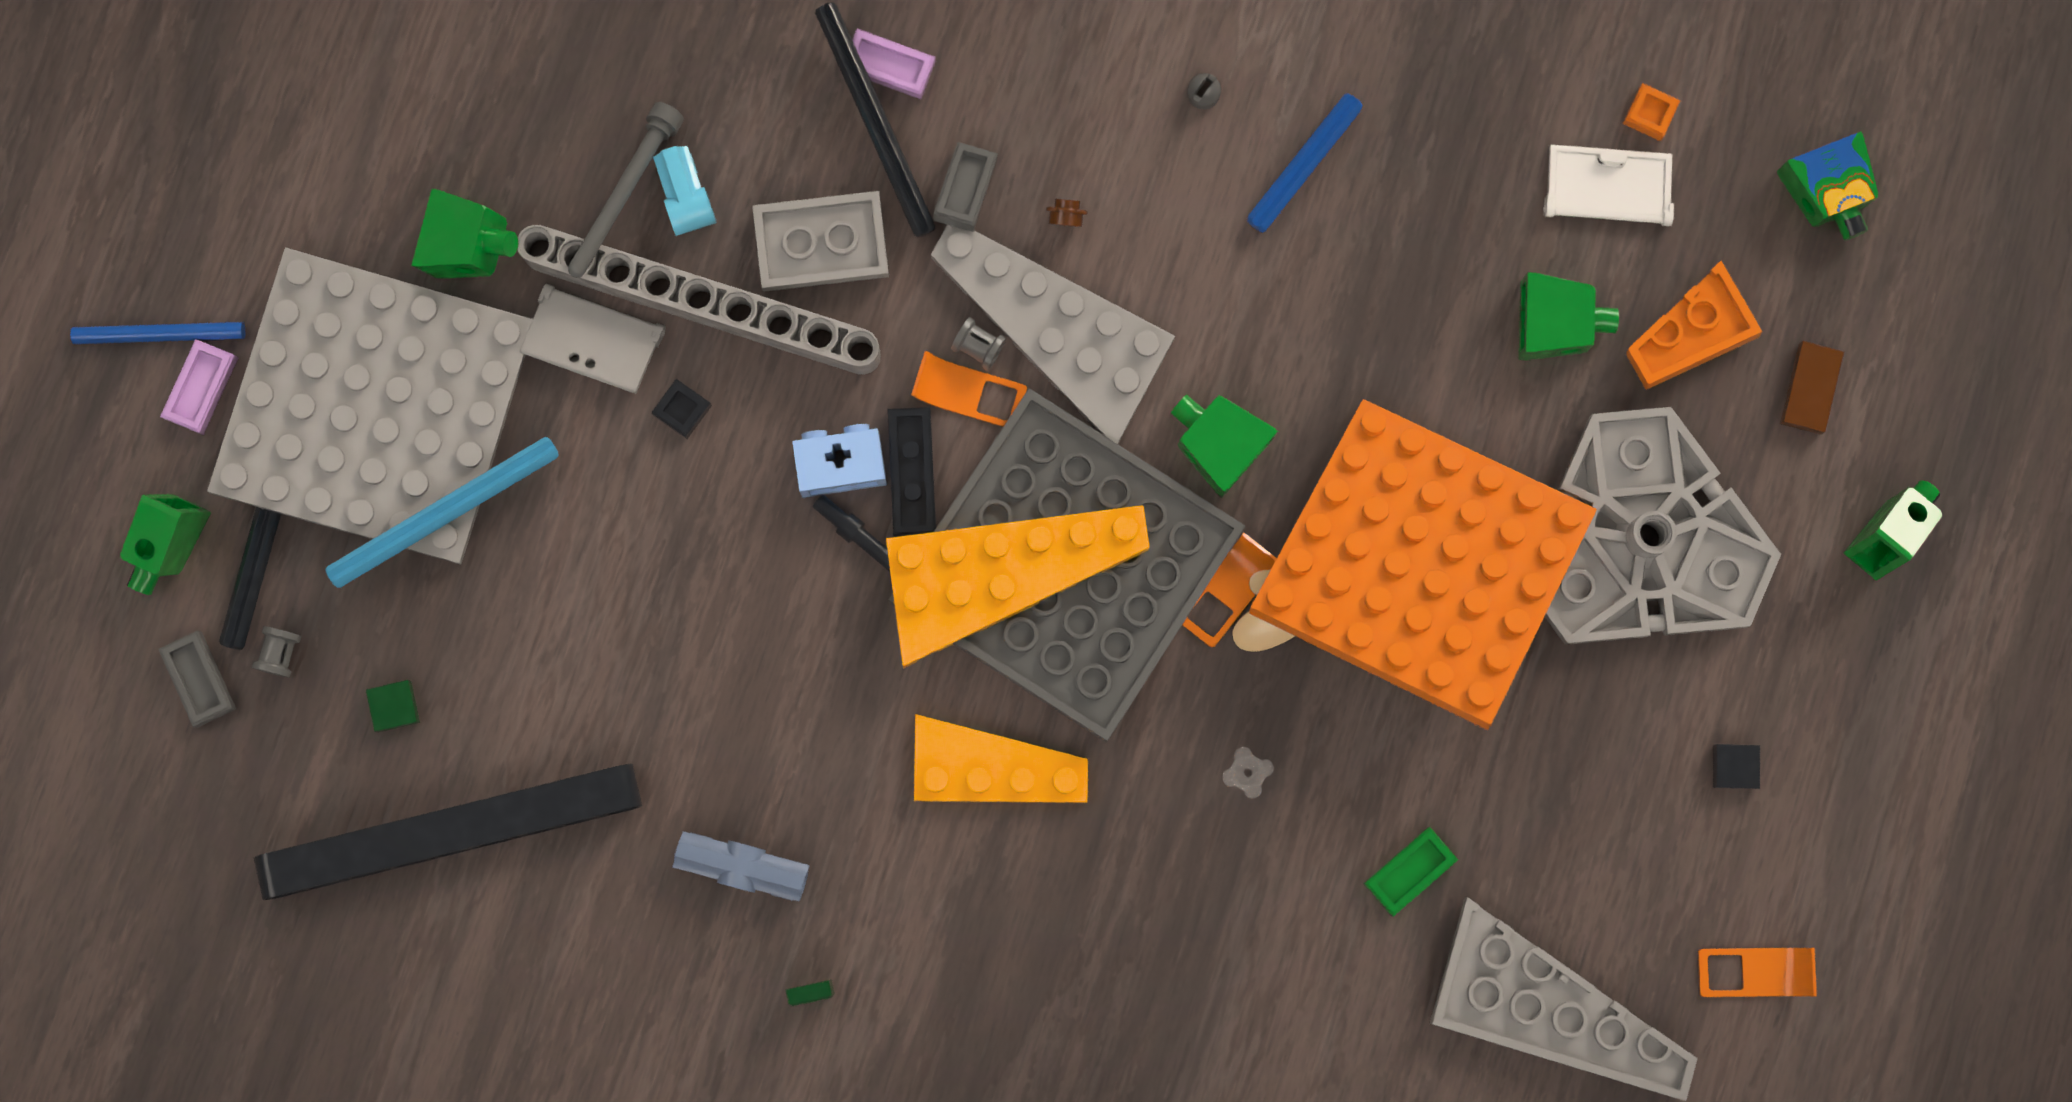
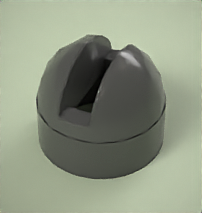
[1187,73,1221,109]

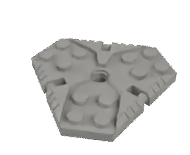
[1544,407,1781,645]

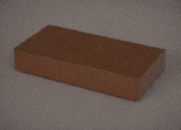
[1780,341,1844,435]

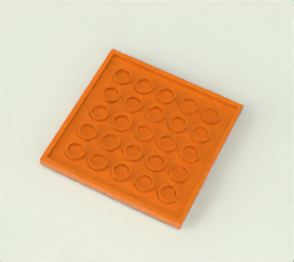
[1249,399,1597,730]

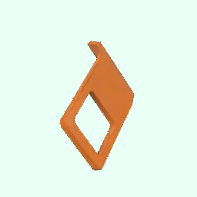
[911,351,1027,427]
[1182,533,1277,647]
[1698,948,1817,997]

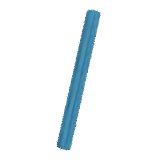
[325,437,559,588]

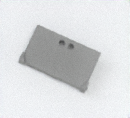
[520,284,666,394]

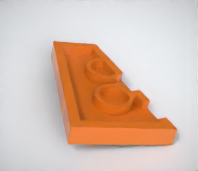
[1626,261,1763,390]

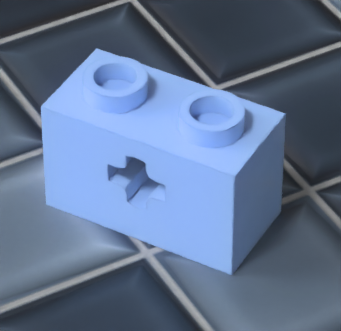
[792,424,887,498]

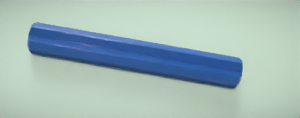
[1247,93,1363,233]

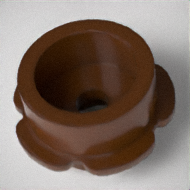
[1046,199,1088,227]

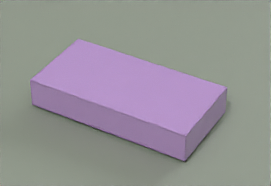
[853,29,936,99]
[160,339,238,435]

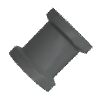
[951,317,1006,371]
[251,626,302,678]

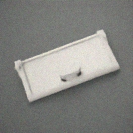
[1543,145,1674,226]

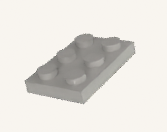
[753,191,889,292]

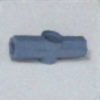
[673,831,810,901]

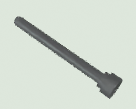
[568,102,684,278]

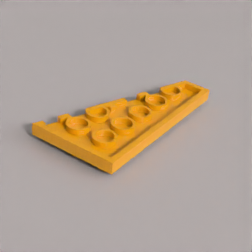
[886,505,1150,669]

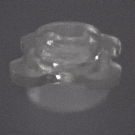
[1222,747,1274,798]

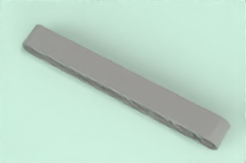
[518,225,881,375]

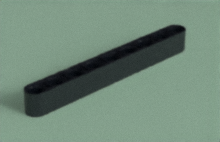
[253,764,642,901]

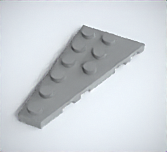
[931,225,1175,444]

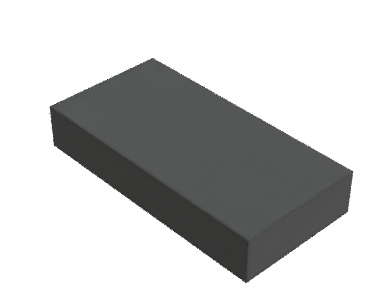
[933,142,998,232]
[158,630,236,728]

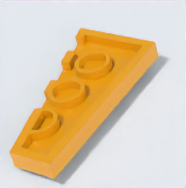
[914,714,1088,803]

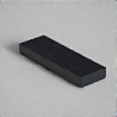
[888,407,936,537]

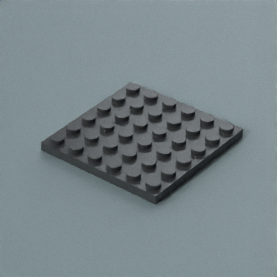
[889,388,1245,743]

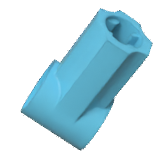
[653,146,716,236]

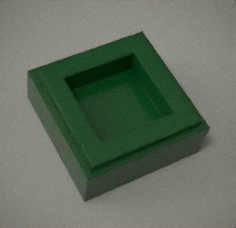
[366,680,420,733]
[786,979,835,1007]

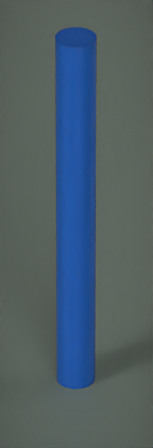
[70,322,246,344]

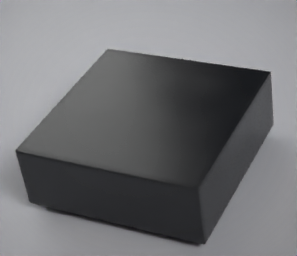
[651,379,712,439]
[1713,744,1760,789]

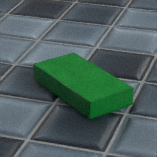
[1363,827,1458,917]

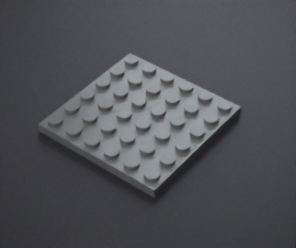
[207,247,534,565]

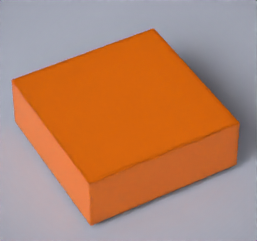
[1622,83,1681,141]

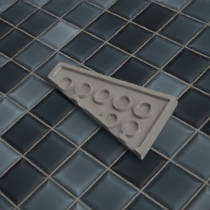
[1430,897,1698,1101]

